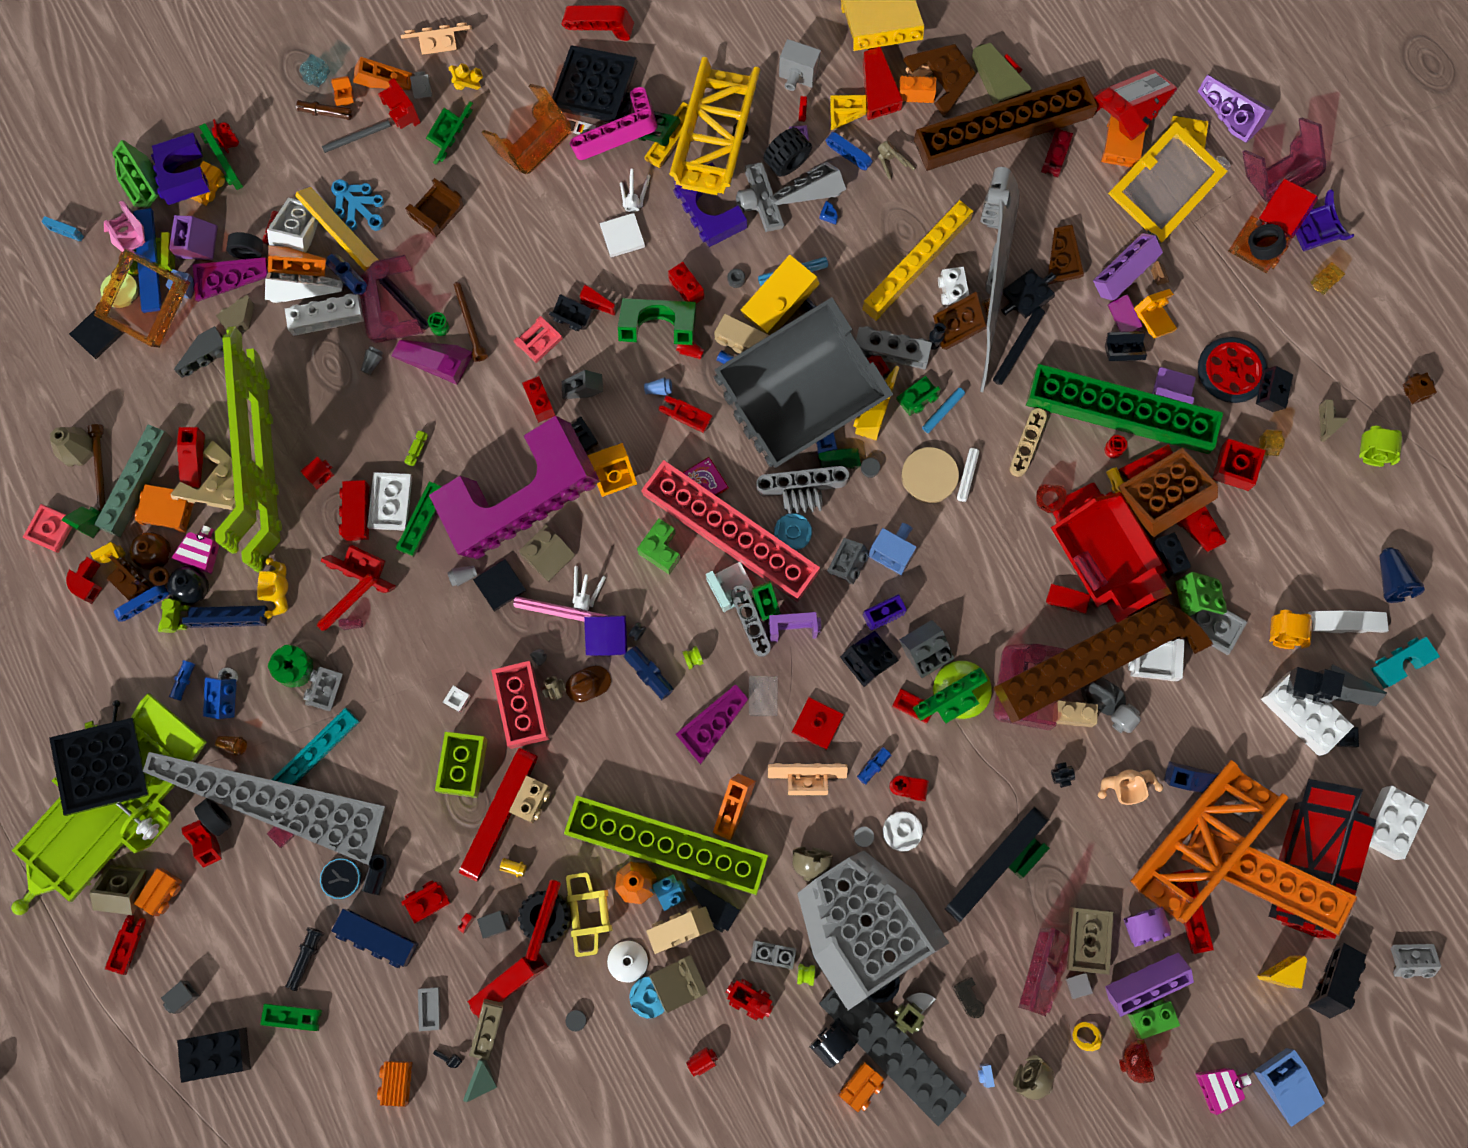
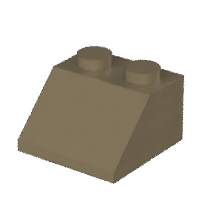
[519,525,575,582]
[90,865,147,915]

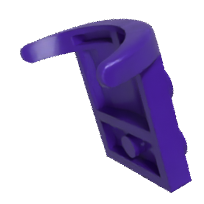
[1295,189,1354,252]

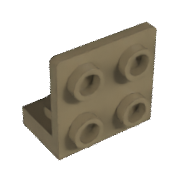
[649,955,708,1013]

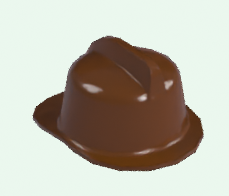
[565,665,611,703]

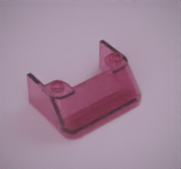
[1242,117,1326,203]
[359,255,424,343]
[993,644,1066,730]

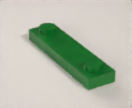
[199,123,243,190]
[396,481,442,557]

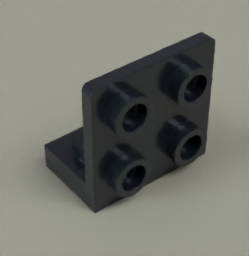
[840,631,899,687]

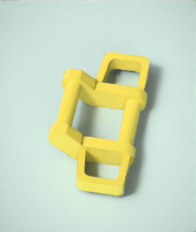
[566,873,613,957]

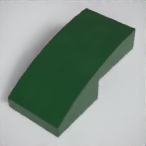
[818,448,861,469]

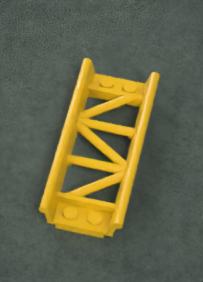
[669,57,760,195]

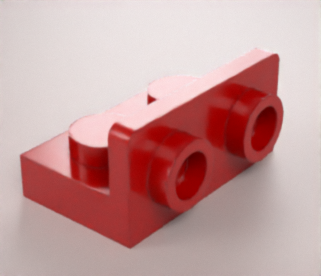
[401,880,451,924]

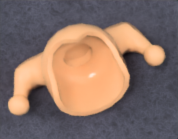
[1098,769,1163,805]

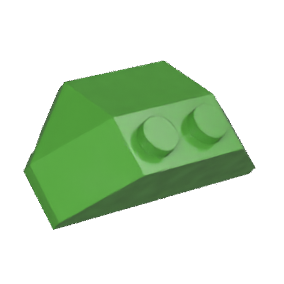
[112,140,159,207]

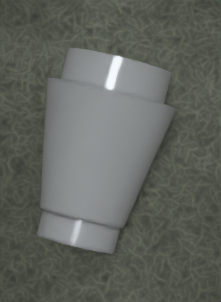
[447,565,477,587]

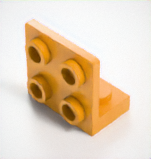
[1134,289,1177,339]

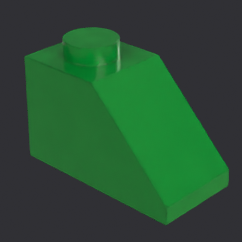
[61,506,101,539]
[752,581,781,621]

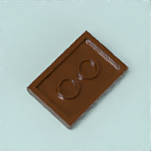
[933,291,988,350]

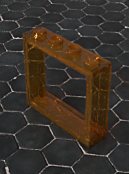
[94,249,191,348]

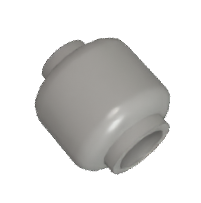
[1111,704,1141,733]

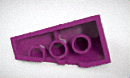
[391,340,472,385]

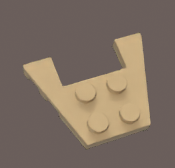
[171,441,236,510]

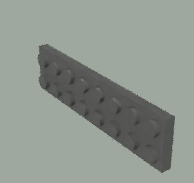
[819,988,966,1126]

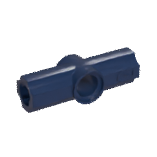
[326,254,367,295]
[624,646,674,701]

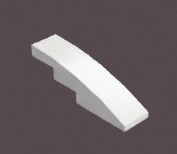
[1308,611,1389,633]

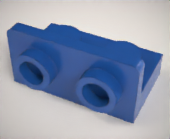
[203,677,236,719]

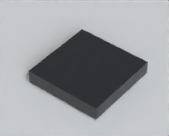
[69,309,123,359]
[473,559,526,612]

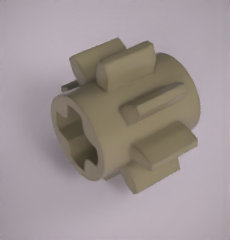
[541,676,566,701]

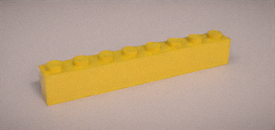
[862,200,973,321]

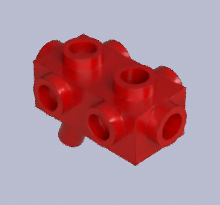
[725,978,774,1021]

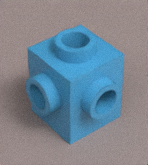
[652,874,686,911]

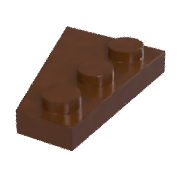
[1048,224,1084,285]

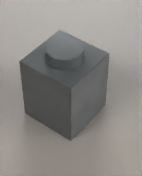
[477,911,511,939]
[161,981,200,1014]

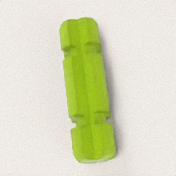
[404,431,428,466]

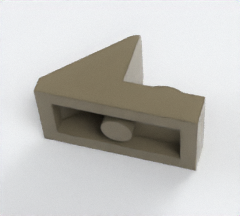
[1319,400,1349,442]

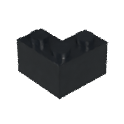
[1286,667,1345,705]

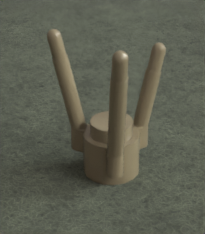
[878,141,915,180]

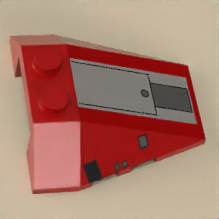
[1093,69,1177,141]

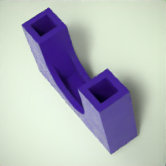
[151,133,210,205]
[673,162,747,247]

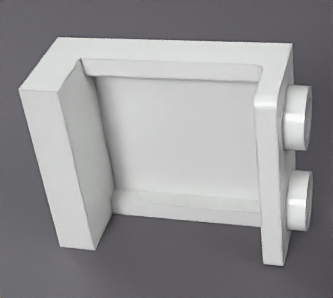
[1128,639,1184,681]

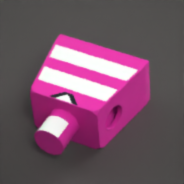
[172,525,219,574]
[1196,1068,1251,1115]

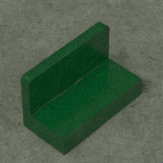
[1008,838,1050,879]

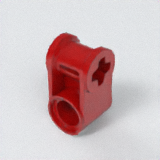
[889,775,929,801]

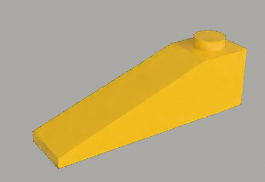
[853,366,900,440]

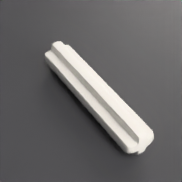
[957,448,980,502]

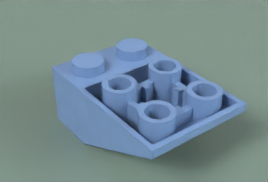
[1253,1048,1325,1127]

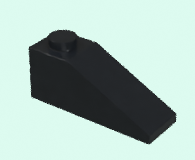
[686,878,740,933]

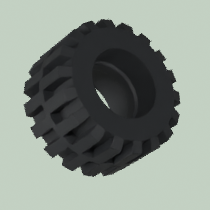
[763,127,812,177]
[518,891,571,943]

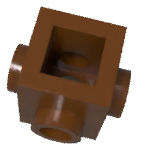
[1403,372,1437,405]

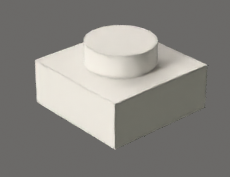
[443,686,471,713]

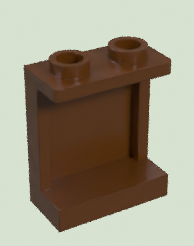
[405,178,464,237]

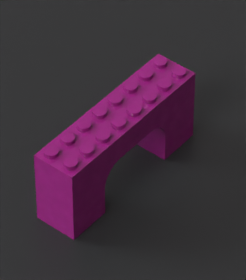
[429,416,600,559]

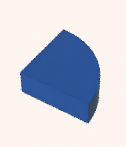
[819,201,838,225]

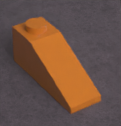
[353,57,412,90]
[268,246,326,277]
[713,773,756,840]

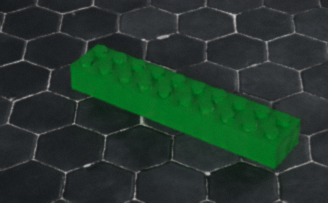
[1025,364,1223,454]

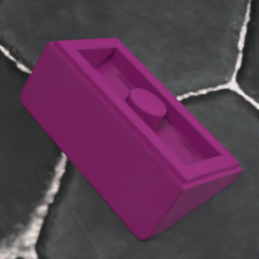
[1108,295,1142,332]

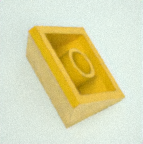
[1257,955,1307,989]

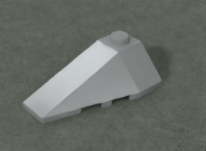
[769,162,846,205]

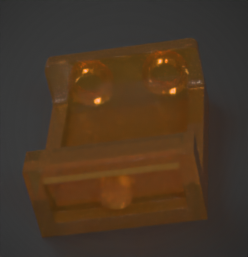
[1228,216,1290,273]

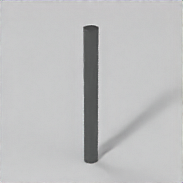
[322,120,391,153]

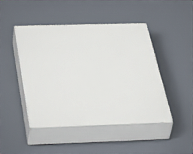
[600,213,645,257]

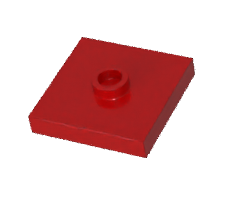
[791,697,844,750]

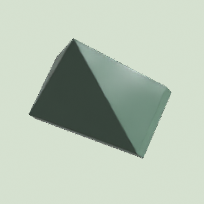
[463,1059,497,1102]

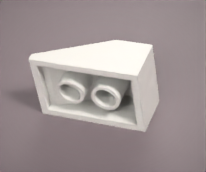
[267,198,319,252]

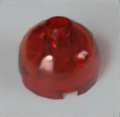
[1119,1039,1155,1083]

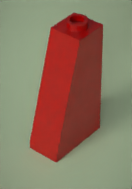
[863,47,903,120]
[467,954,548,1018]

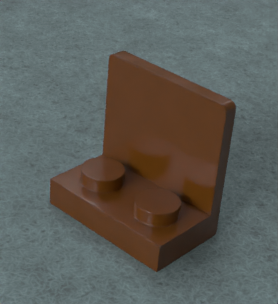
[107,555,151,601]

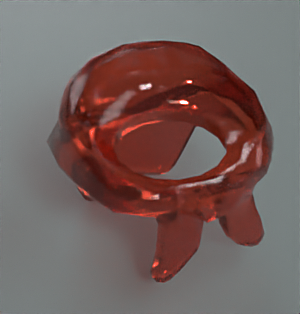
[1036,484,1066,513]

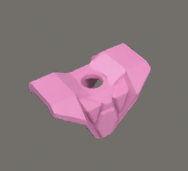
[104,201,145,253]

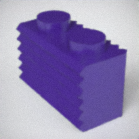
[863,594,907,631]

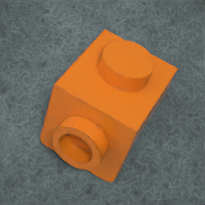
[331,76,354,106]

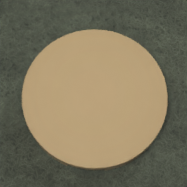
[901,447,959,503]

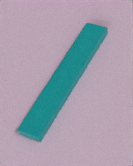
[271,708,360,785]

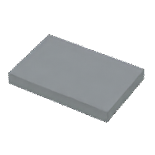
[1190,609,1247,655]

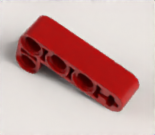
[561,5,634,41]

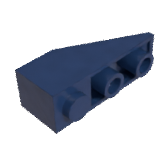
[1164,761,1219,793]

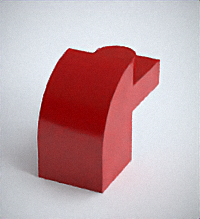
[66,557,102,604]
[181,820,222,868]

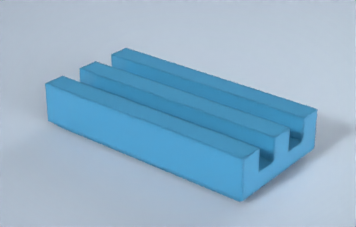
[41,216,84,242]

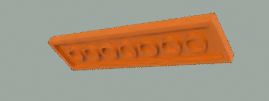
[1181,824,1357,936]

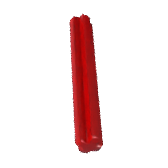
[317,574,376,631]
[525,880,561,961]

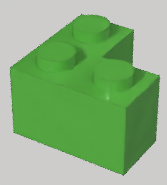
[637,518,680,575]

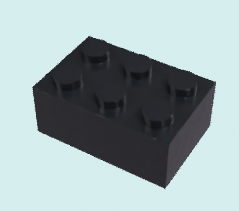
[177,1027,251,1083]

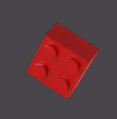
[1212,438,1266,491]

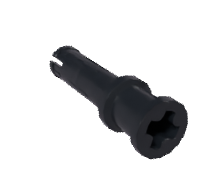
[285,927,325,991]

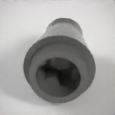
[361,346,383,375]

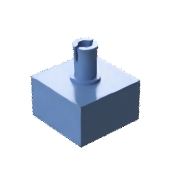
[868,523,916,575]

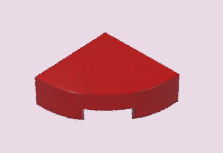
[799,96,807,122]
[458,913,476,934]

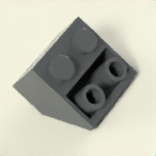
[899,620,954,678]

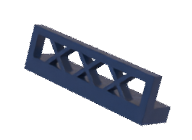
[182,605,268,628]

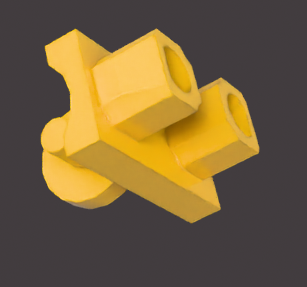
[449,63,483,90]

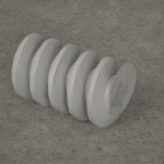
[783,488,822,514]

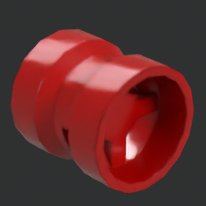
[1104,435,1127,459]

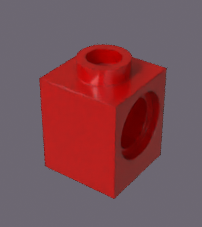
[300,456,334,489]

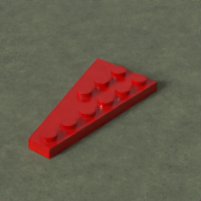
[1118,444,1226,552]

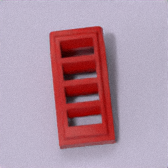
[579,284,616,316]

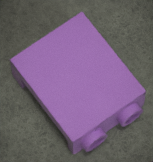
[769,612,821,642]

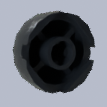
[167,566,209,605]

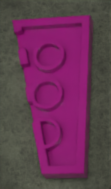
[193,258,268,302]
[676,684,748,765]

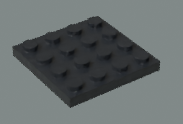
[549,45,638,122]
[49,718,149,816]

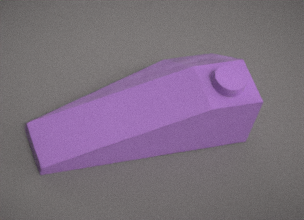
[1198,75,1273,143]

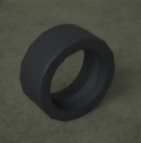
[1248,224,1287,260]
[226,232,264,260]
[194,798,232,836]

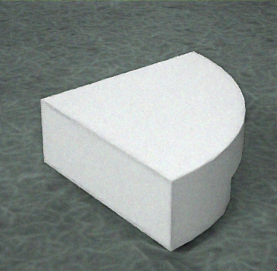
[906,993,936,1014]

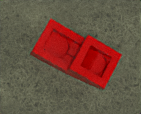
[1046,584,1091,614]

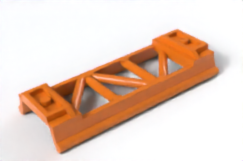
[1130,760,1289,924]

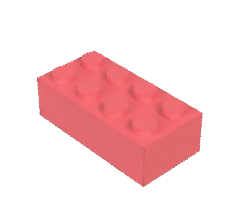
[491,661,549,749]

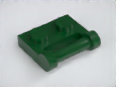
[638,111,681,146]

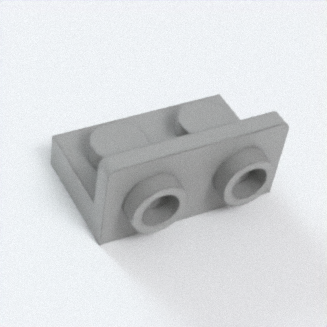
[303,667,343,711]
[1391,944,1441,979]

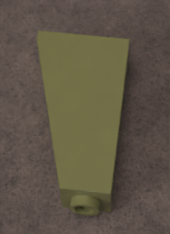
[972,43,1032,105]

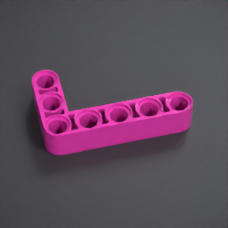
[570,87,657,160]

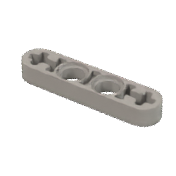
[731,585,771,657]

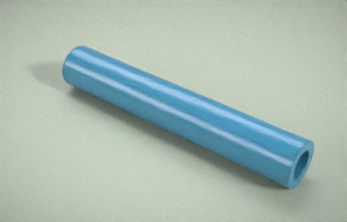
[922,388,965,433]

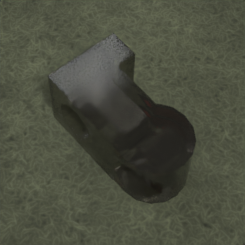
[952,977,985,1018]

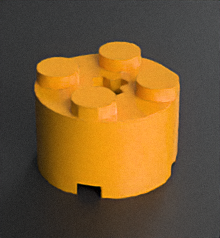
[1269,610,1312,649]

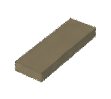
[469,999,504,1061]

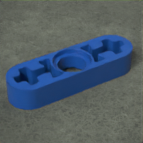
[826,132,872,170]
[114,585,169,622]

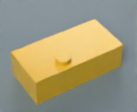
[741,255,820,335]

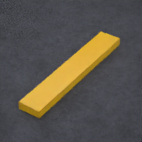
[295,187,380,271]

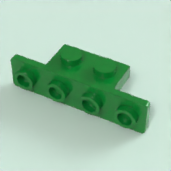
[426,101,473,165]
[913,668,988,724]

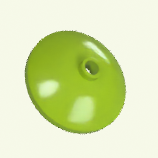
[933,661,992,719]

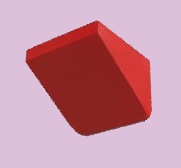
[1004,54,1023,74]

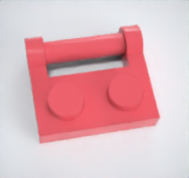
[513,316,563,363]

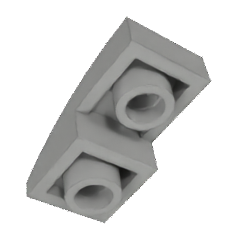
[750,940,796,969]

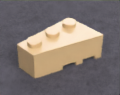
[646,905,715,954]

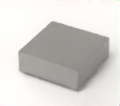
[1066,973,1093,999]

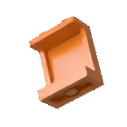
[1101,115,1145,167]
[135,484,194,533]

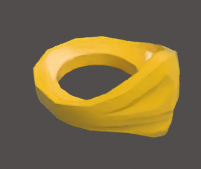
[1072,1022,1102,1051]

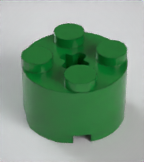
[268,645,313,688]

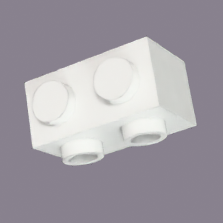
[938,267,969,308]

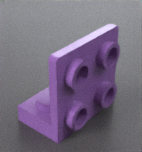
[1152,367,1196,404]

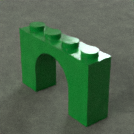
[618,298,696,345]

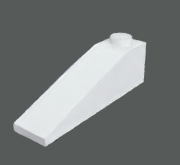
[265,272,343,303]

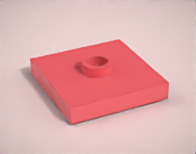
[23,504,73,553]

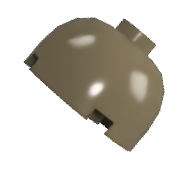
[792,847,833,882]
[1013,1055,1054,1100]

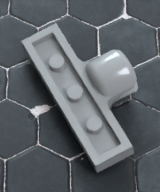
[736,162,784,232]

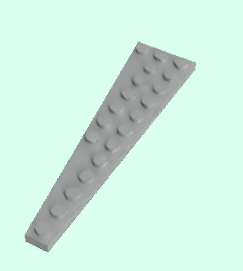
[143,752,386,865]

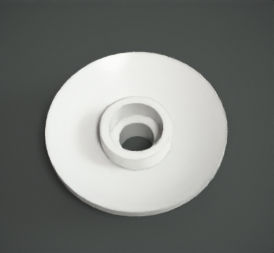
[607,941,648,982]

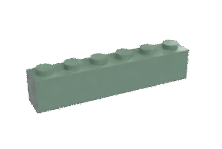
[94,424,173,537]

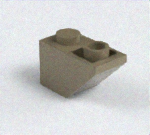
[216,295,254,334]

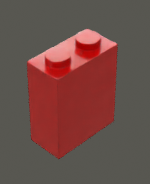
[1259,179,1318,238]

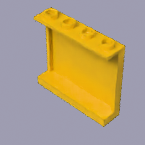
[841,0,924,51]

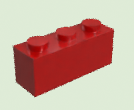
[339,480,370,541]

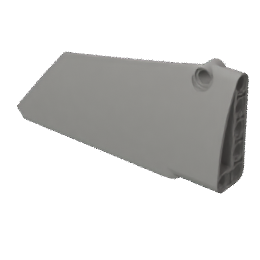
[980,167,1020,392]

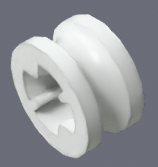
[218,668,238,682]

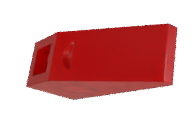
[177,427,205,488]

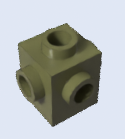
[894,1003,925,1034]

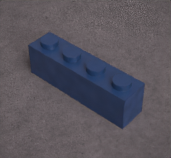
[331,909,418,969]

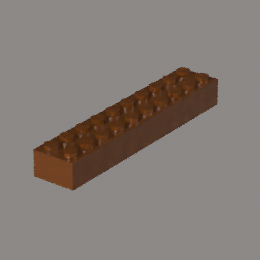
[914,76,1098,171]
[993,598,1185,723]

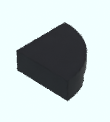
[1337,727,1359,748]

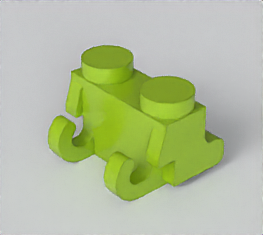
[158,599,190,633]

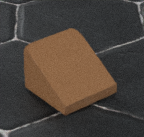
[1151,261,1169,286]

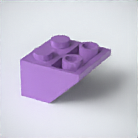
[169,215,218,260]

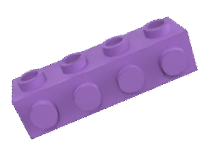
[1093,233,1163,301]
[1105,953,1194,1017]

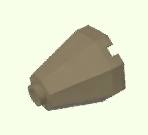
[50,427,94,467]

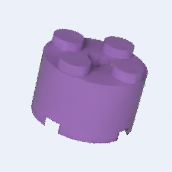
[1123,907,1171,947]

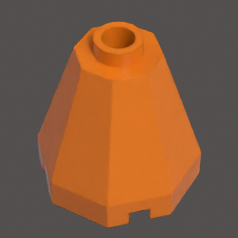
[615,862,657,904]

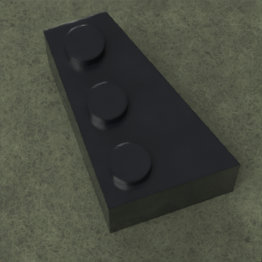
[1308,943,1366,1019]

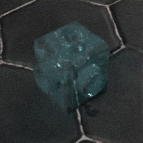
[299,54,330,88]

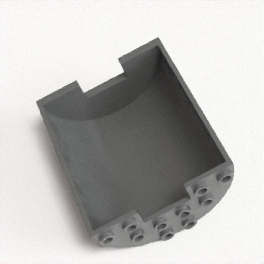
[713,297,893,468]

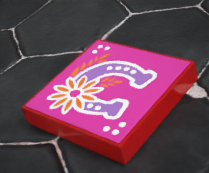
[682,457,729,496]

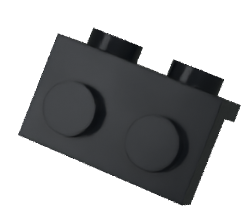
[549,294,594,332]
[1105,331,1147,361]

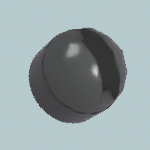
[530,649,547,666]

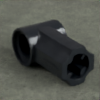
[362,854,391,895]

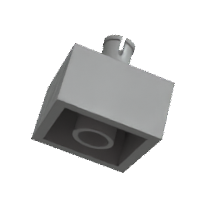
[779,39,821,91]

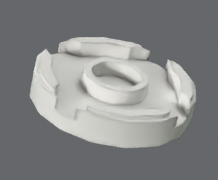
[883,811,923,852]

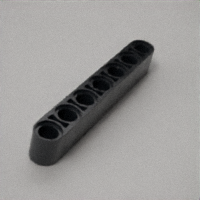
[945,806,1050,923]

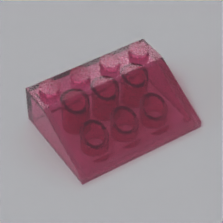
[1018,928,1069,1017]

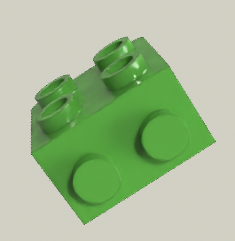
[1175,572,1227,616]

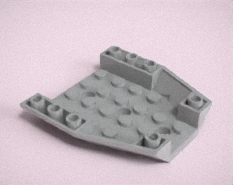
[797,851,949,1010]

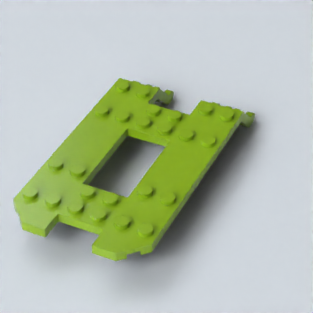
[215,326,282,573]

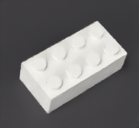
[1261,671,1354,756]

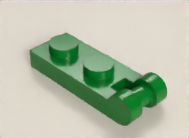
[260,1004,322,1031]

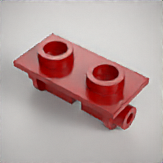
[212,119,239,153]

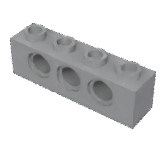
[856,326,932,369]

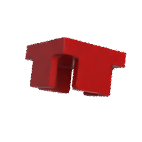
[378,78,420,129]

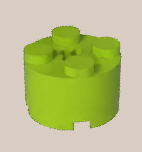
[1359,426,1402,467]

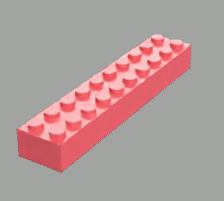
[641,460,820,603]

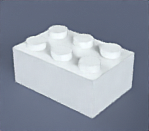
[1369,786,1429,860]

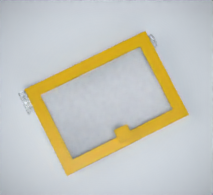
[1108,122,1231,244]

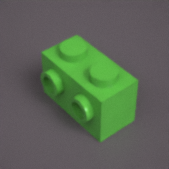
[1128,998,1180,1039]

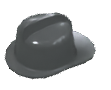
[1081,677,1126,716]

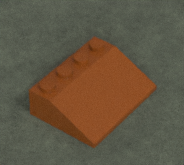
[1118,448,1218,537]

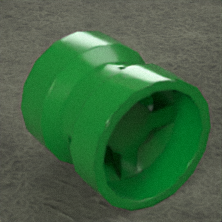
[428,312,450,336]

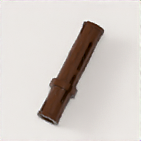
[296,100,352,120]

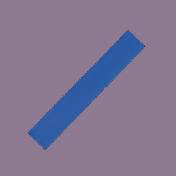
[133,208,162,313]

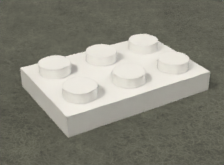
[367,472,412,531]

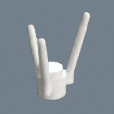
[620,168,651,212]
[572,566,606,611]

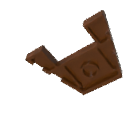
[903,44,975,117]

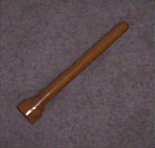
[454,282,488,362]
[87,424,106,512]

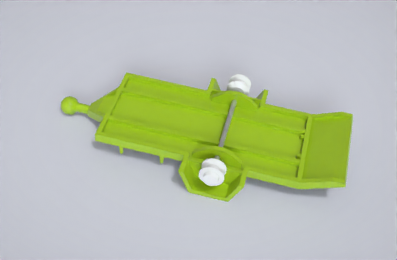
[11,693,207,915]

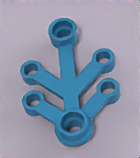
[331,179,384,231]

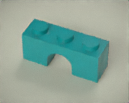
[1371,637,1440,689]

